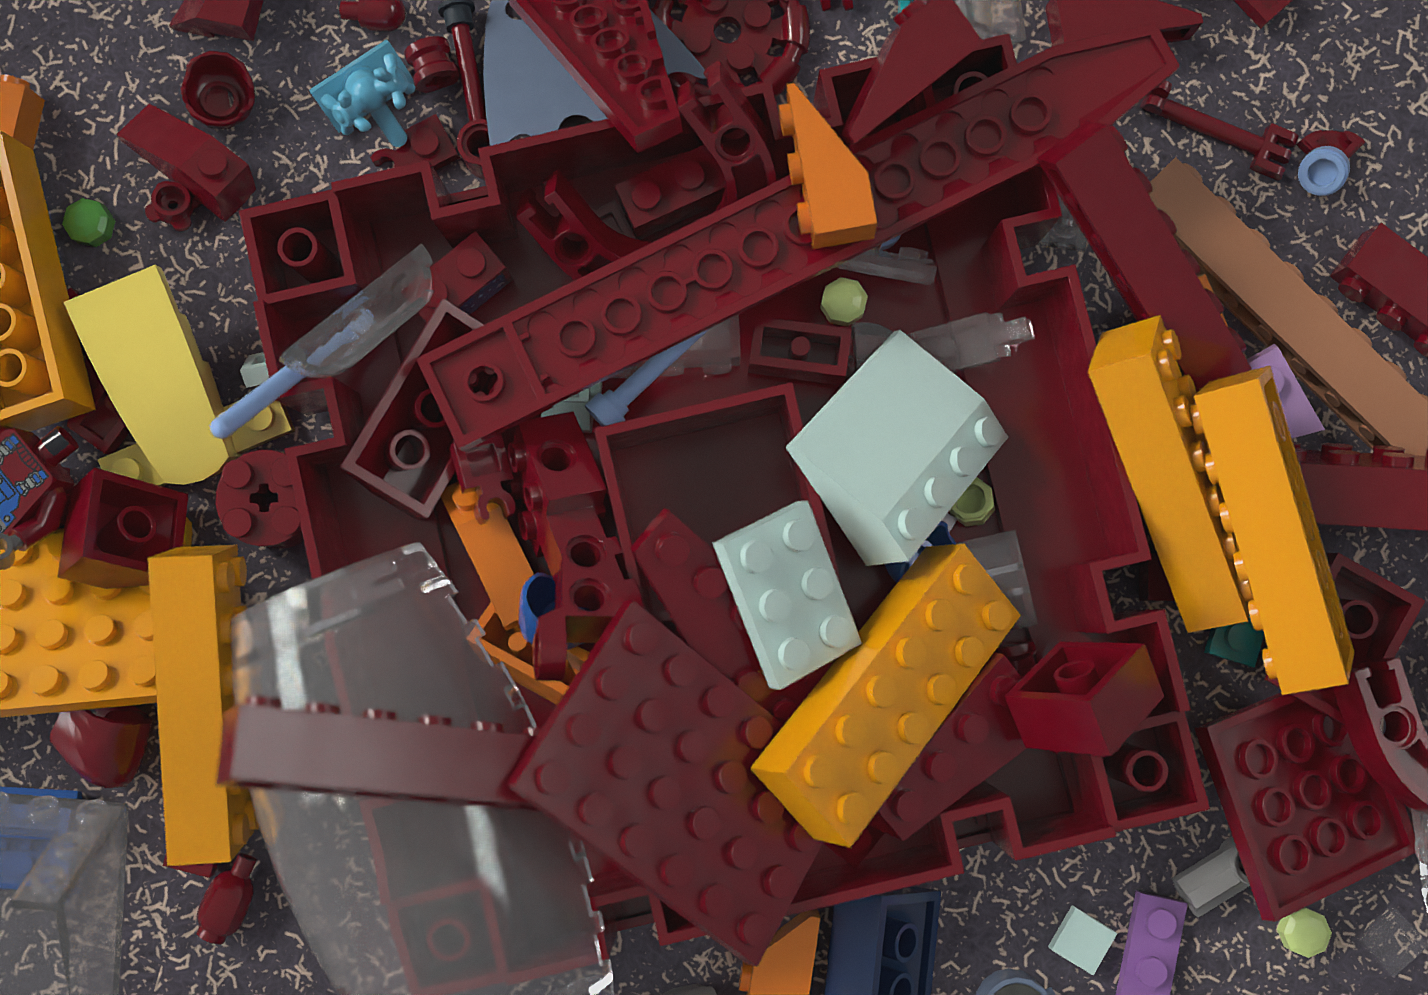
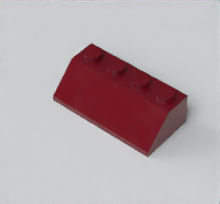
[339,298,498,519]

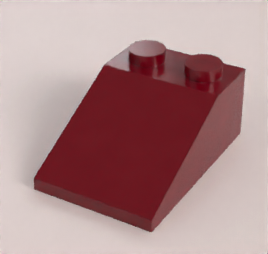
[839,0,983,147]
[1264,553,1425,725]

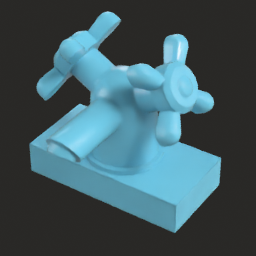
[309,39,416,147]

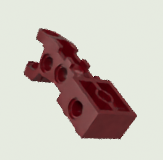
[503,411,643,681]

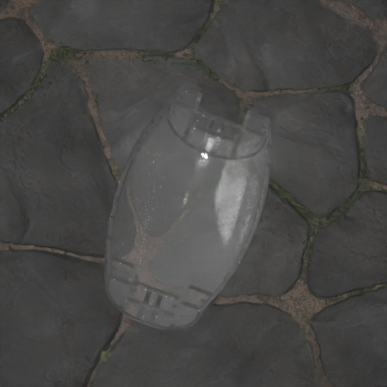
[231,542,614,995]

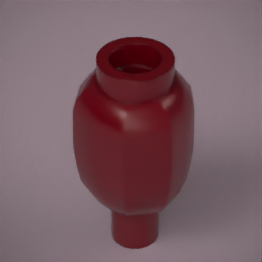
[196,853,257,945]

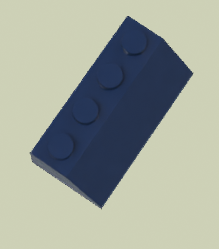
[824,887,941,995]

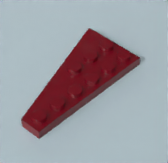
[509,0,683,153]

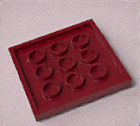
[1194,692,1421,922]

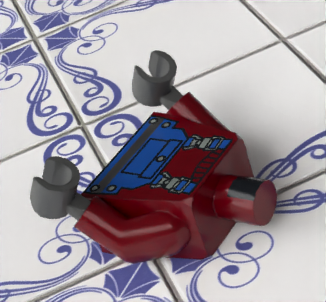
[0,426,79,570]

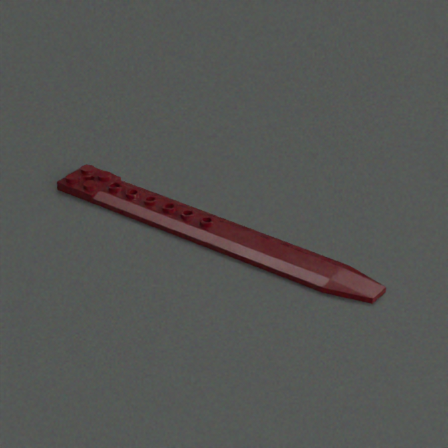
[416,23,1180,452]

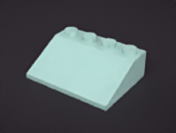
[786,330,1008,566]

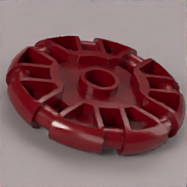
[649,0,810,98]

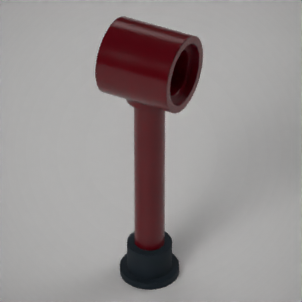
[438,0,490,179]

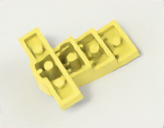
[64,265,295,486]

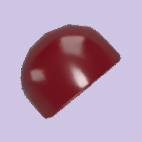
[181,51,255,129]

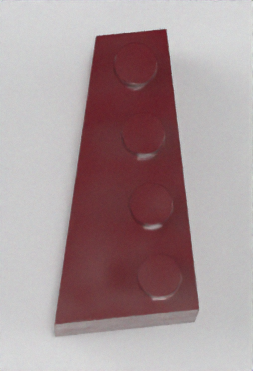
[868,653,1026,841]

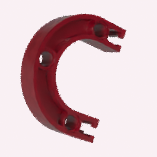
[516,60,777,280]
[1332,658,1428,815]

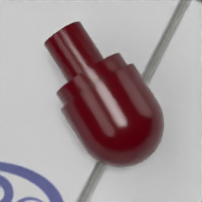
[339,0,406,31]

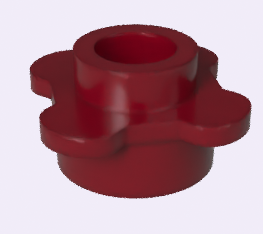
[145,181,201,231]

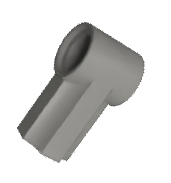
[1171,836,1250,917]

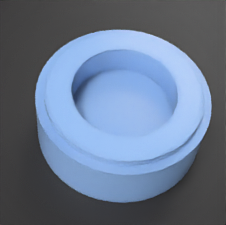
[1298,146,1350,196]

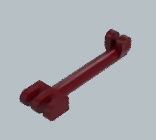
[1140,80,1299,181]

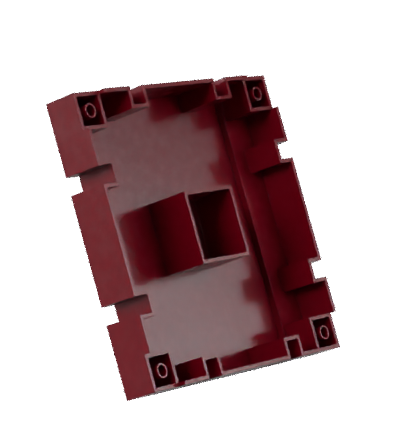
[239,33,1210,995]

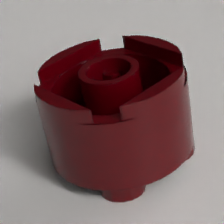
[216,450,304,549]

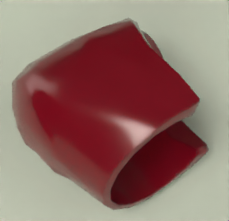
[50,705,152,788]

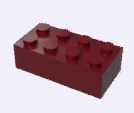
[1293,442,1428,531]

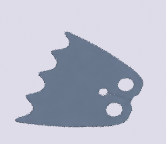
[483,0,706,146]

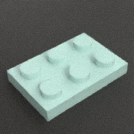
[713,501,862,690]

